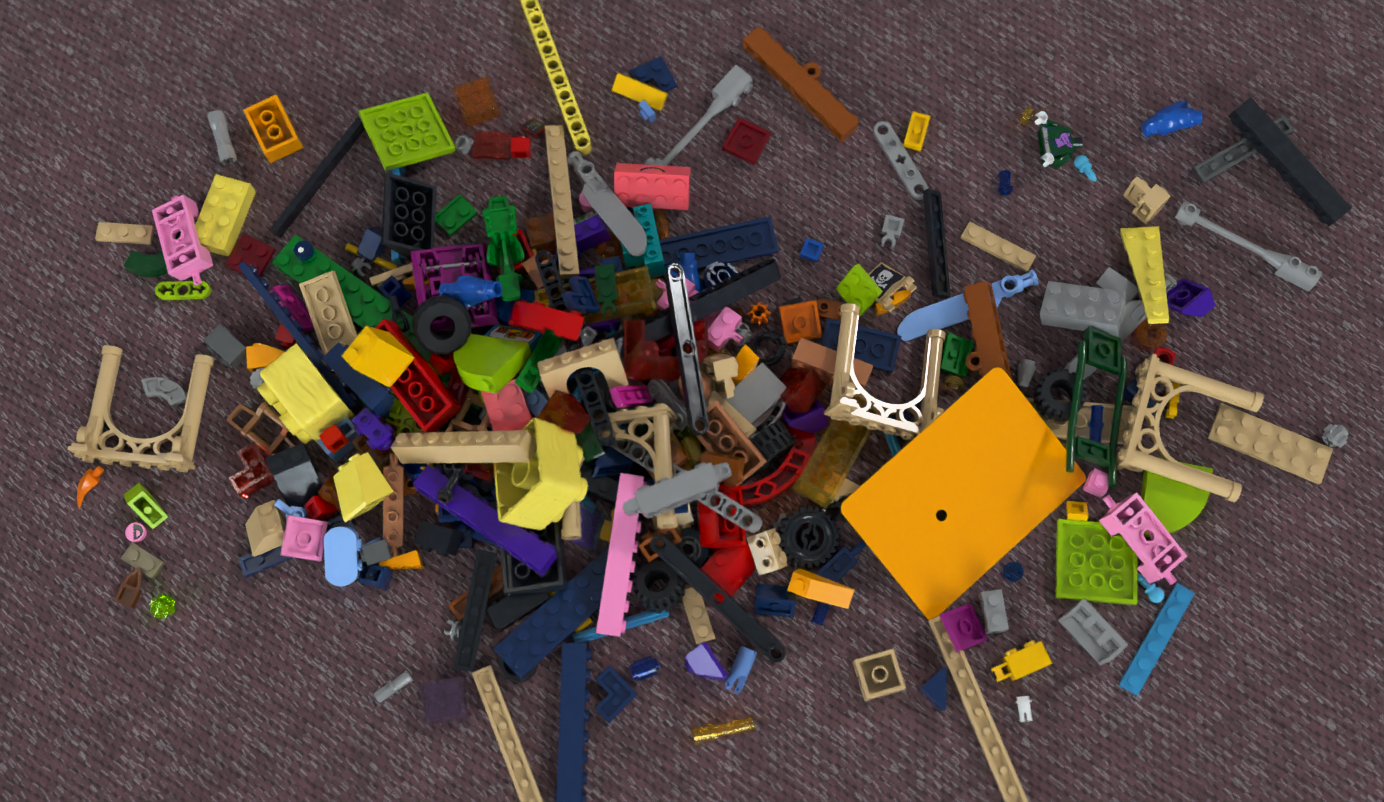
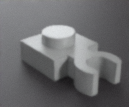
[881,214,904,249]

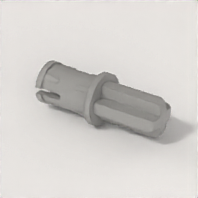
[374,670,413,703]

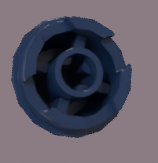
[702,261,738,290]

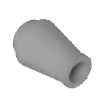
[1017,359,1036,388]

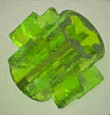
[149,594,176,619]

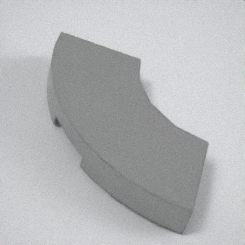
[141,377,187,407]

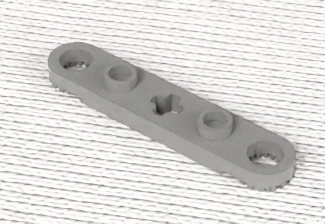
[873,121,928,200]

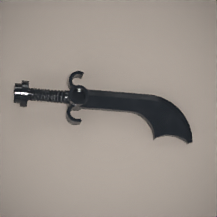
[437,412,482,503]

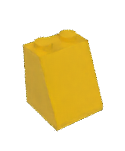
[341,326,415,387]

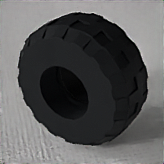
[412,295,472,355]

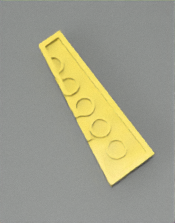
[1120,226,1169,324]

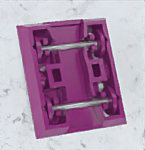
[410,243,499,332]

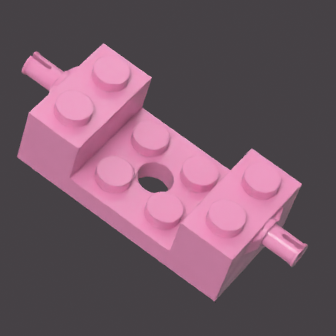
[152,195,213,285]
[655,276,744,353]
[1099,492,1187,585]

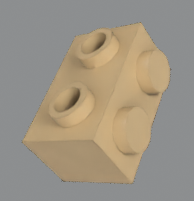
[747,528,788,575]

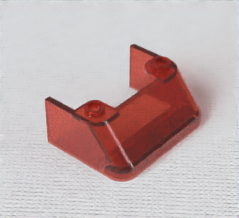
[625,320,708,380]

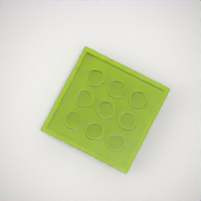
[359,92,455,171]
[1055,519,1138,605]

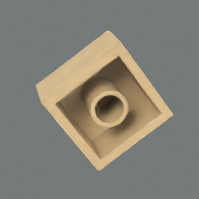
[853,649,906,701]

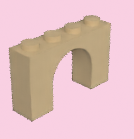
[537,338,629,409]

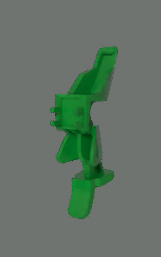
[483,196,524,301]

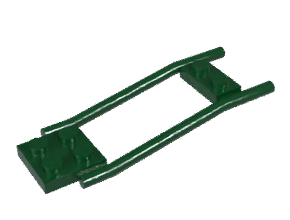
[1066,327,1127,487]

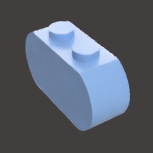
[324,526,363,586]

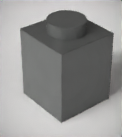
[360,538,393,566]

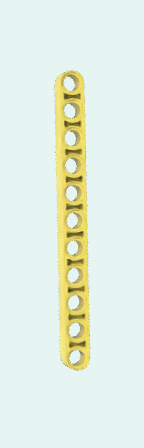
[520,0,592,155]

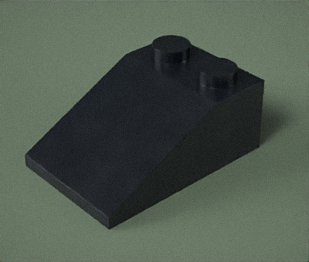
[266,443,323,508]

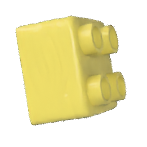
[257,343,355,444]
[493,418,588,531]

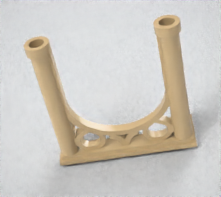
[824,303,946,440]
[68,345,215,473]
[1116,354,1264,502]
[554,403,678,540]

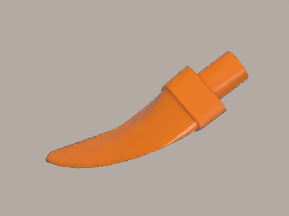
[77,466,104,509]

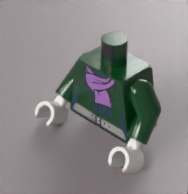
[1035,111,1083,168]

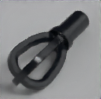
[389,295,409,333]

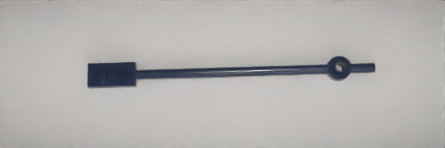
[816,539,867,582]

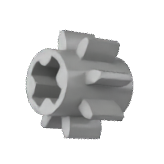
[730,322,751,346]
[1322,424,1348,448]

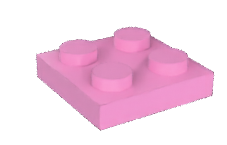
[280,515,328,562]

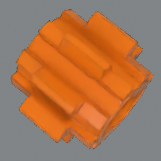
[747,302,771,327]

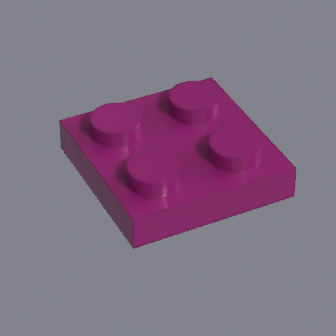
[940,603,988,652]

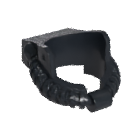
[745,331,787,368]

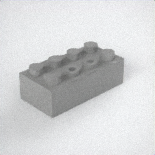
[723,363,789,440]

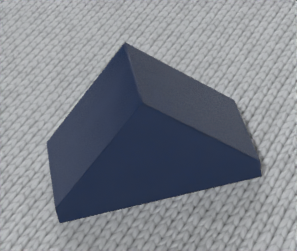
[357,226,387,263]
[591,446,633,478]
[358,563,393,591]
[919,668,946,711]

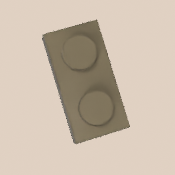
[120,542,165,580]

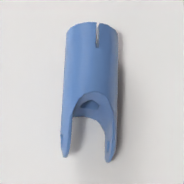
[725,646,757,694]

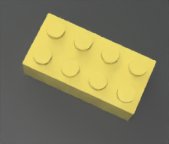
[195,174,256,257]

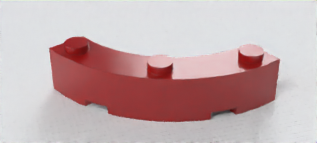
[508,299,585,342]
[719,447,810,508]

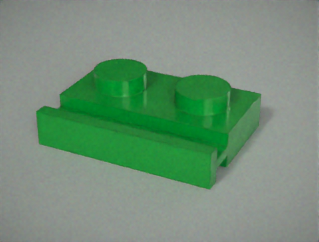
[435,194,478,237]
[940,333,974,378]

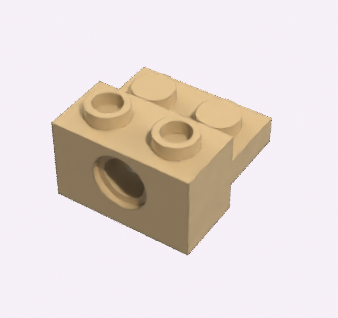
[1123,176,1171,224]
[698,353,738,398]

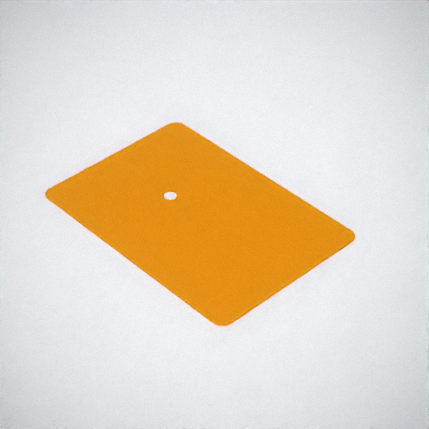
[841,367,1086,620]

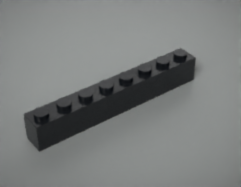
[1228,97,1352,227]

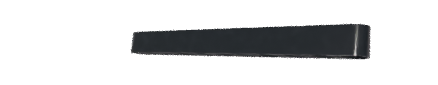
[535,250,616,446]
[594,258,781,358]

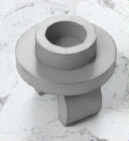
[351,257,371,277]
[444,620,462,641]

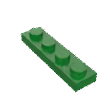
[514,329,562,394]

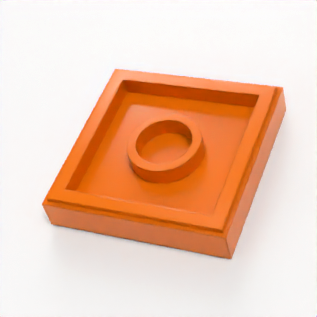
[778,300,822,344]

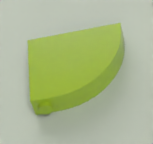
[453,334,531,394]
[1141,458,1213,537]

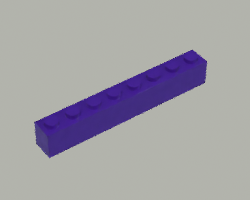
[413,465,557,576]

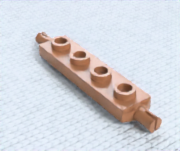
[383,453,404,558]

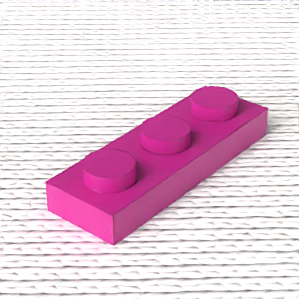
[271,283,315,333]
[609,385,654,408]

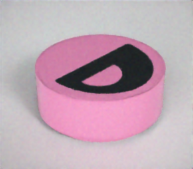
[125,522,147,543]

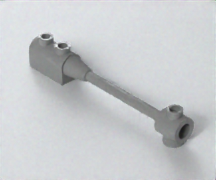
[644,65,753,166]
[1174,202,1322,292]

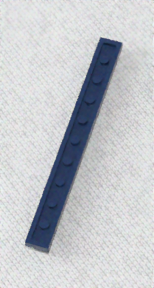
[238,261,361,412]

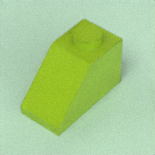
[124,483,168,529]

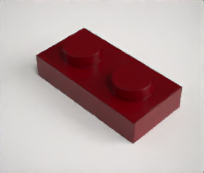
[447,368,469,406]

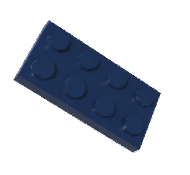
[821,318,901,373]

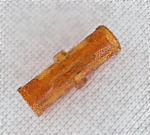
[653,208,670,240]

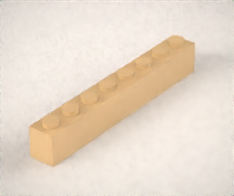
[391,430,537,464]

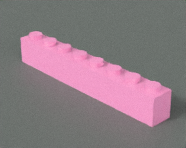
[596,473,647,637]

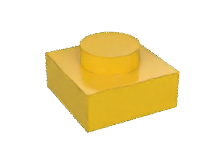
[1066,501,1088,521]

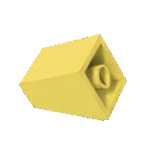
[333,452,394,523]

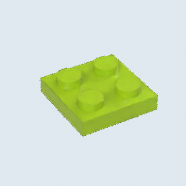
[835,264,883,316]

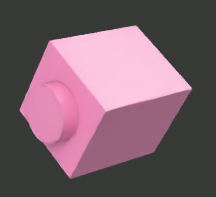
[1083,468,1109,498]

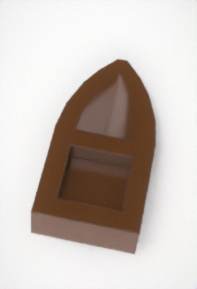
[114,567,142,609]

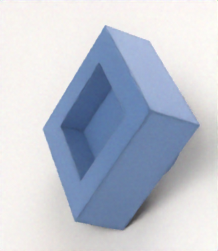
[639,100,657,123]

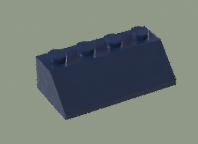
[322,342,395,419]

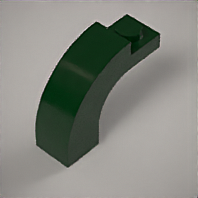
[123,231,181,278]

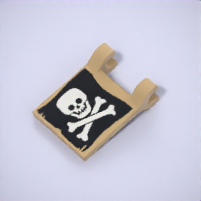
[868,262,917,312]

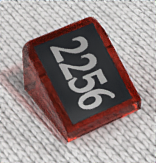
[521,117,546,140]

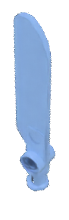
[897,269,1039,341]

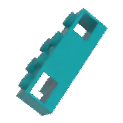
[621,204,665,278]

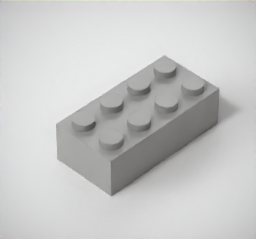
[1040,281,1126,336]

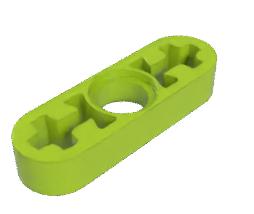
[155,281,211,300]

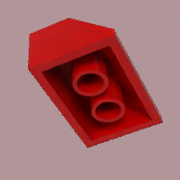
[697,484,746,548]
[702,543,756,602]

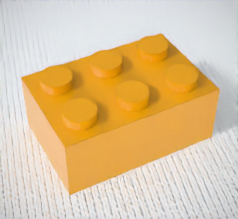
[243,94,303,164]

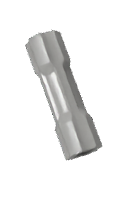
[207,110,237,165]

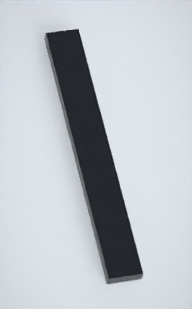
[271,115,365,238]

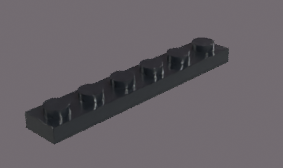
[923,189,951,299]
[453,549,497,672]

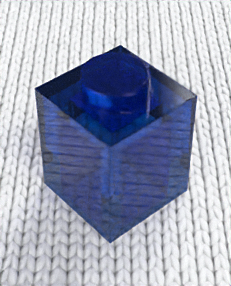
[378,275,413,307]

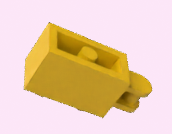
[991,640,1052,682]

